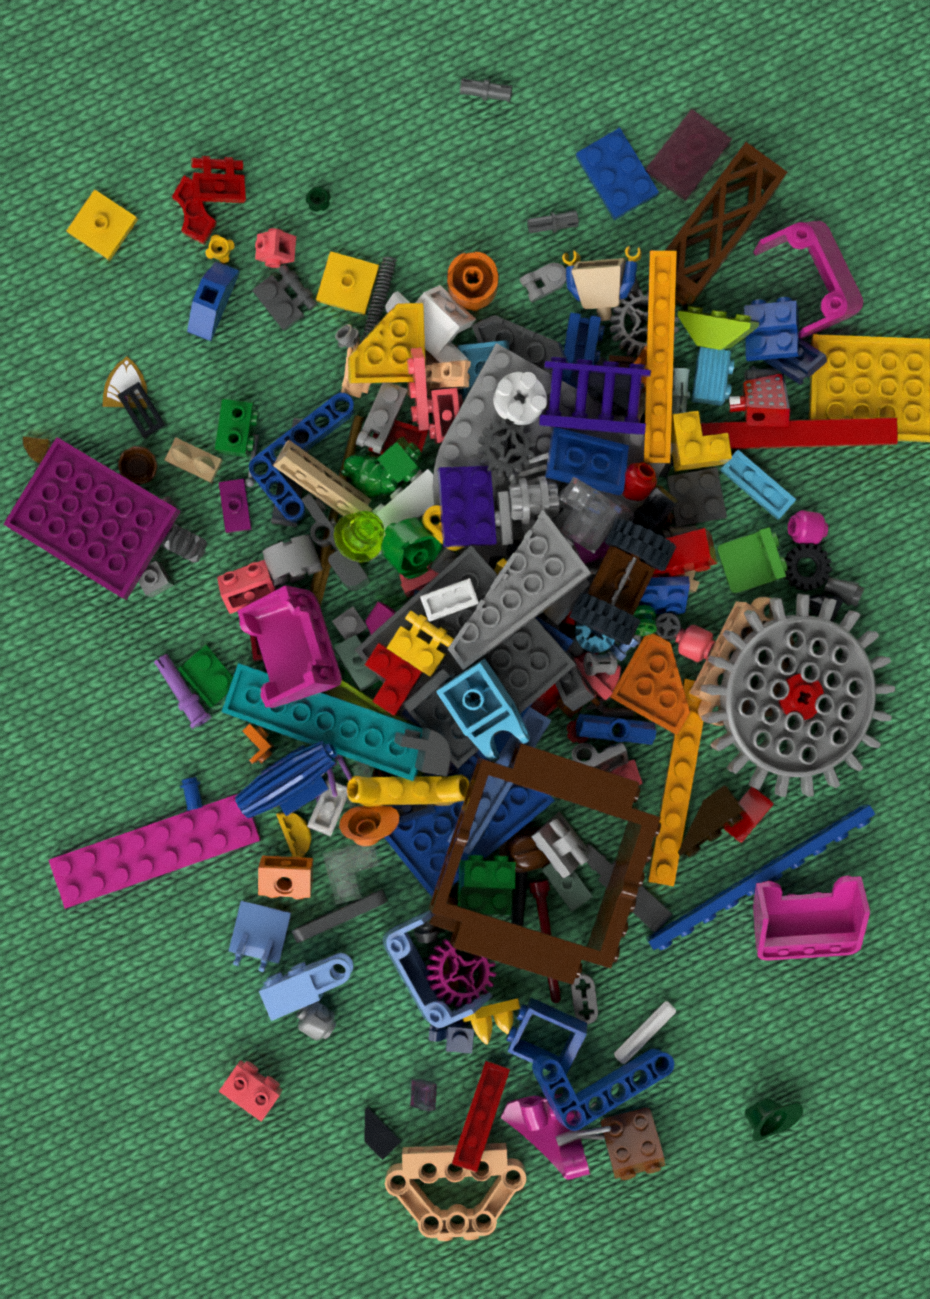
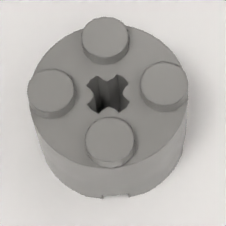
[263,535,323,587]

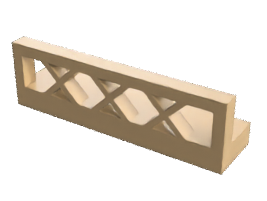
[273,440,372,525]

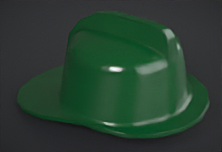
[744,1099,803,1141]

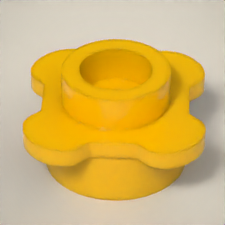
[205,235,235,264]

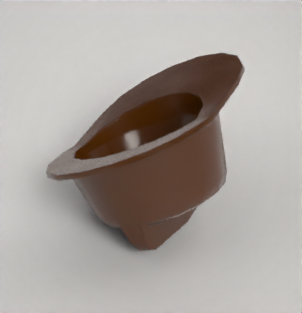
[499,827,551,872]

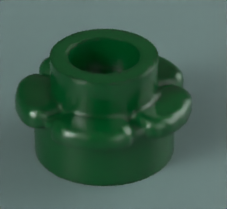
[306,187,331,212]

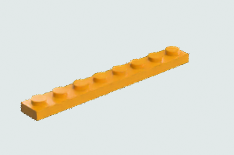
[644,251,677,463]
[647,679,704,887]

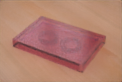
[646,109,732,201]

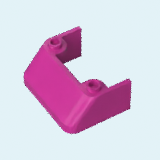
[753,221,863,340]

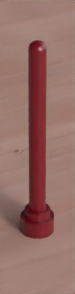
[528,879,561,1004]

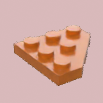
[610,633,691,736]

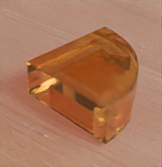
[23,436,50,464]

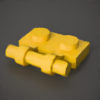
[387,611,454,677]

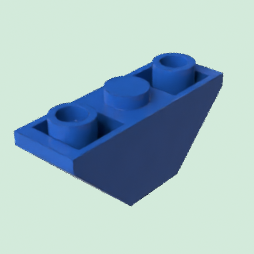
[187,261,240,342]

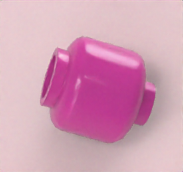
[787,510,828,545]

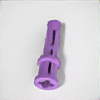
[154,654,212,729]

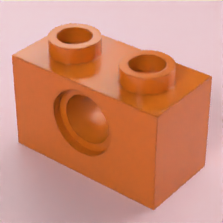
[258,855,313,899]

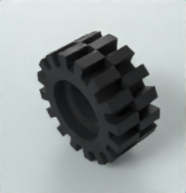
[784,543,832,591]

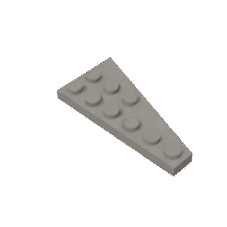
[448,510,592,670]

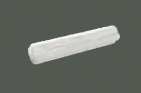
[614,1001,676,1064]

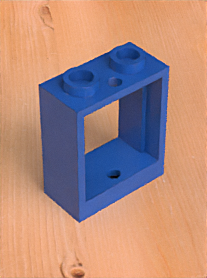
[506,998,587,1075]

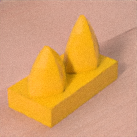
[463,998,520,1045]

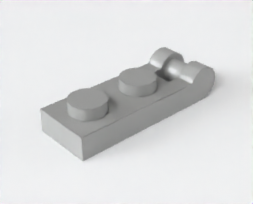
[356,383,408,454]

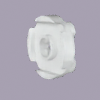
[493,372,547,425]

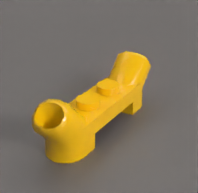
[347,774,469,807]

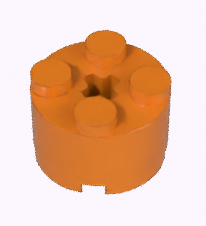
[447,252,499,311]

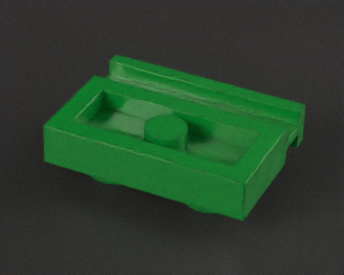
[178,645,234,708]

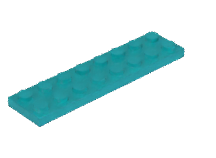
[222,663,423,781]

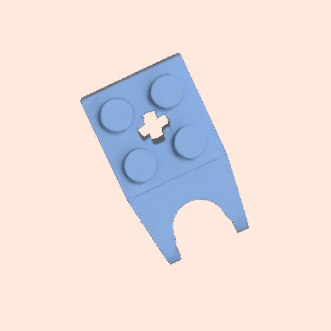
[259,953,354,1021]

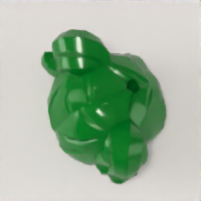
[341,452,397,498]

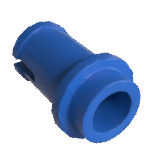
[180,777,203,810]

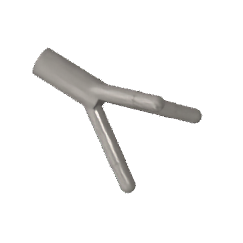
[555,1103,611,1146]

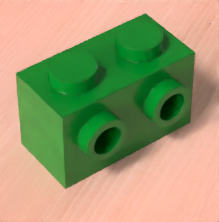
[215,399,259,458]
[377,436,423,483]

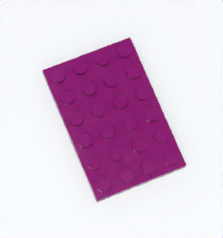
[3,437,181,600]

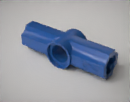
[575,714,656,745]

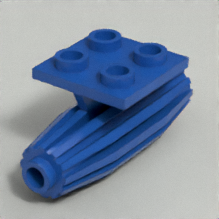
[235,741,338,818]

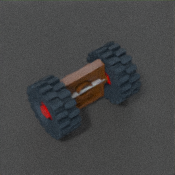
[569,518,676,645]

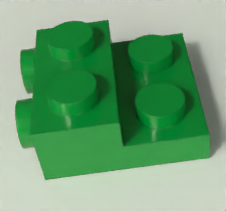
[458,855,516,915]

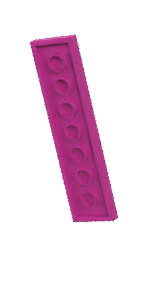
[48,794,261,909]

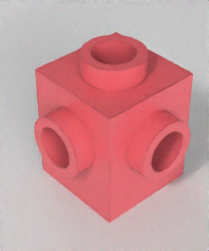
[255,228,296,268]

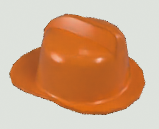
[339,806,400,847]

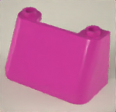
[237,585,342,708]

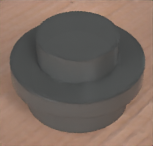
[414,922,440,943]

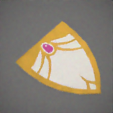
[102,356,147,408]

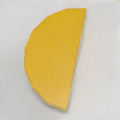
[276,812,312,857]

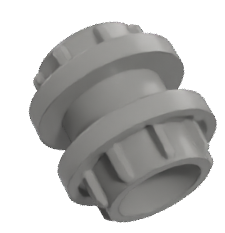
[508,476,559,524]

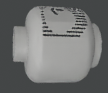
[296,1001,337,1041]

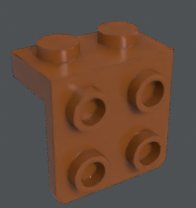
[601,1108,665,1180]

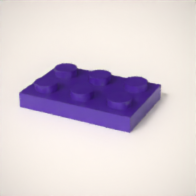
[437,466,497,547]

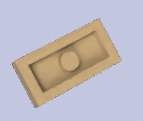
[165,437,223,483]

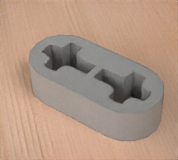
[571,973,598,1024]

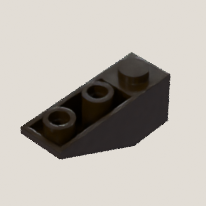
[678,785,746,858]

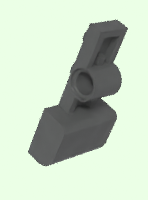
[301,494,370,591]

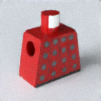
[729,373,790,427]

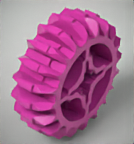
[426,937,496,1007]

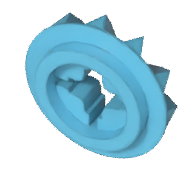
[575,622,615,653]

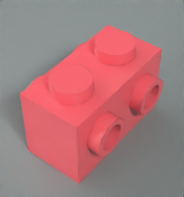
[427,388,463,444]
[217,560,276,614]
[219,1060,282,1122]

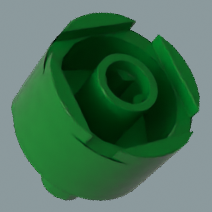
[381,517,442,579]

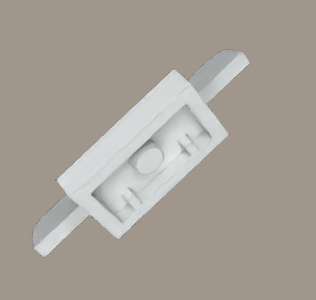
[385,285,476,363]

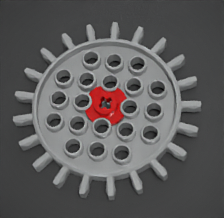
[701,594,895,797]

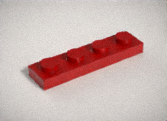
[452,1061,510,1173]

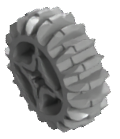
[610,289,679,357]

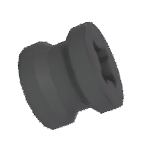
[655,613,681,641]

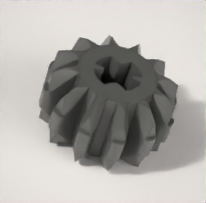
[161,524,207,563]

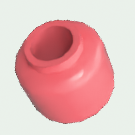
[675,625,716,662]

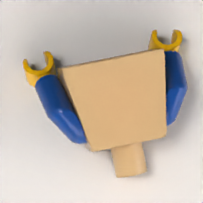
[562,246,642,321]

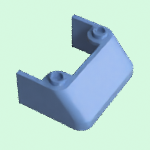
[383,910,492,1028]

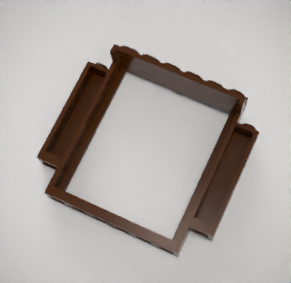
[428,742,661,985]

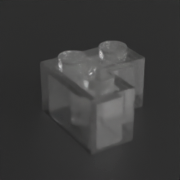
[559,477,622,554]
[322,843,381,905]

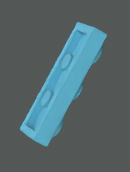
[720,450,796,520]

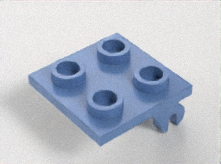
[229,900,292,972]

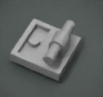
[532,812,591,879]

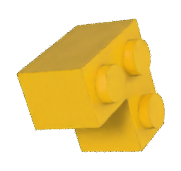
[671,411,732,471]

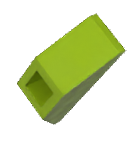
[677,306,759,350]

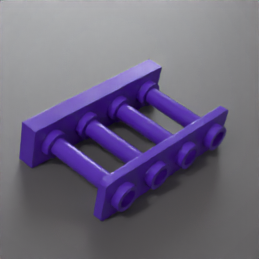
[539,357,651,435]

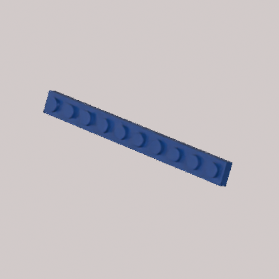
[646,804,875,951]

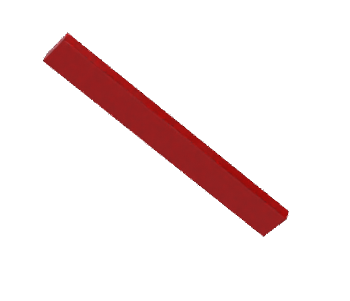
[700,418,898,449]

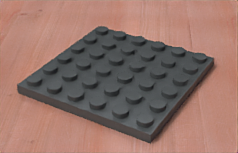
[355,545,576,769]

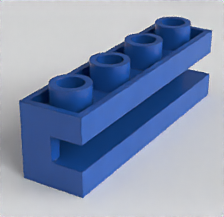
[562,312,604,389]

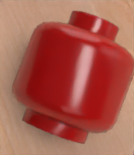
[622,462,657,501]

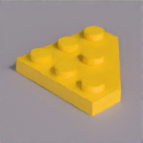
[348,303,426,384]

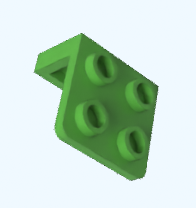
[717,527,787,593]

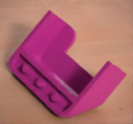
[753,876,870,961]

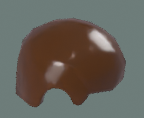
[118,446,158,485]

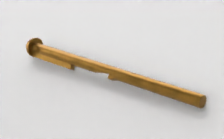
[309,415,364,607]

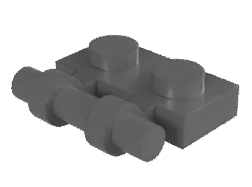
[252,264,317,332]

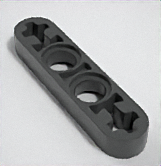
[291,889,388,943]

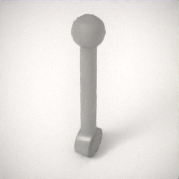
[245,434,259,487]

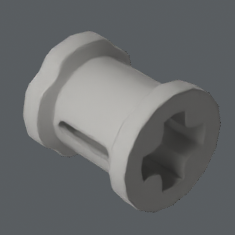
[584,652,617,676]

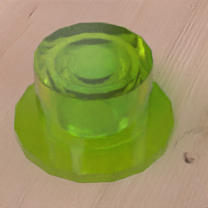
[333,511,385,563]

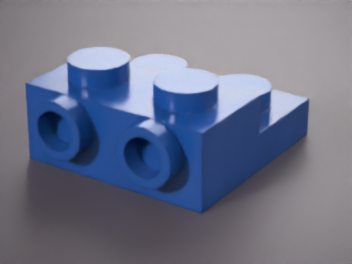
[744,297,799,361]

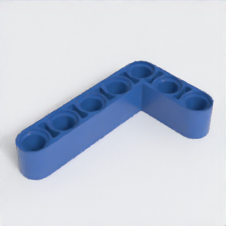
[249,393,354,523]
[532,1048,674,1131]

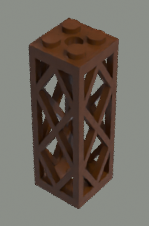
[648,142,788,308]

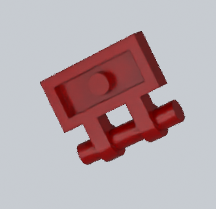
[191,155,246,203]

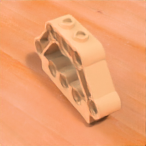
[690,597,795,726]
[385,1143,526,1241]

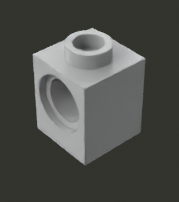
[138,561,174,598]

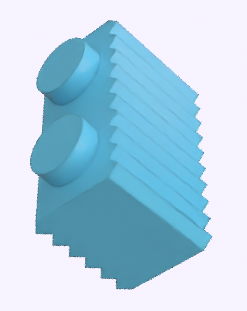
[691,347,734,406]

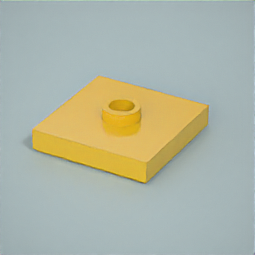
[66,189,138,261]
[316,251,379,315]

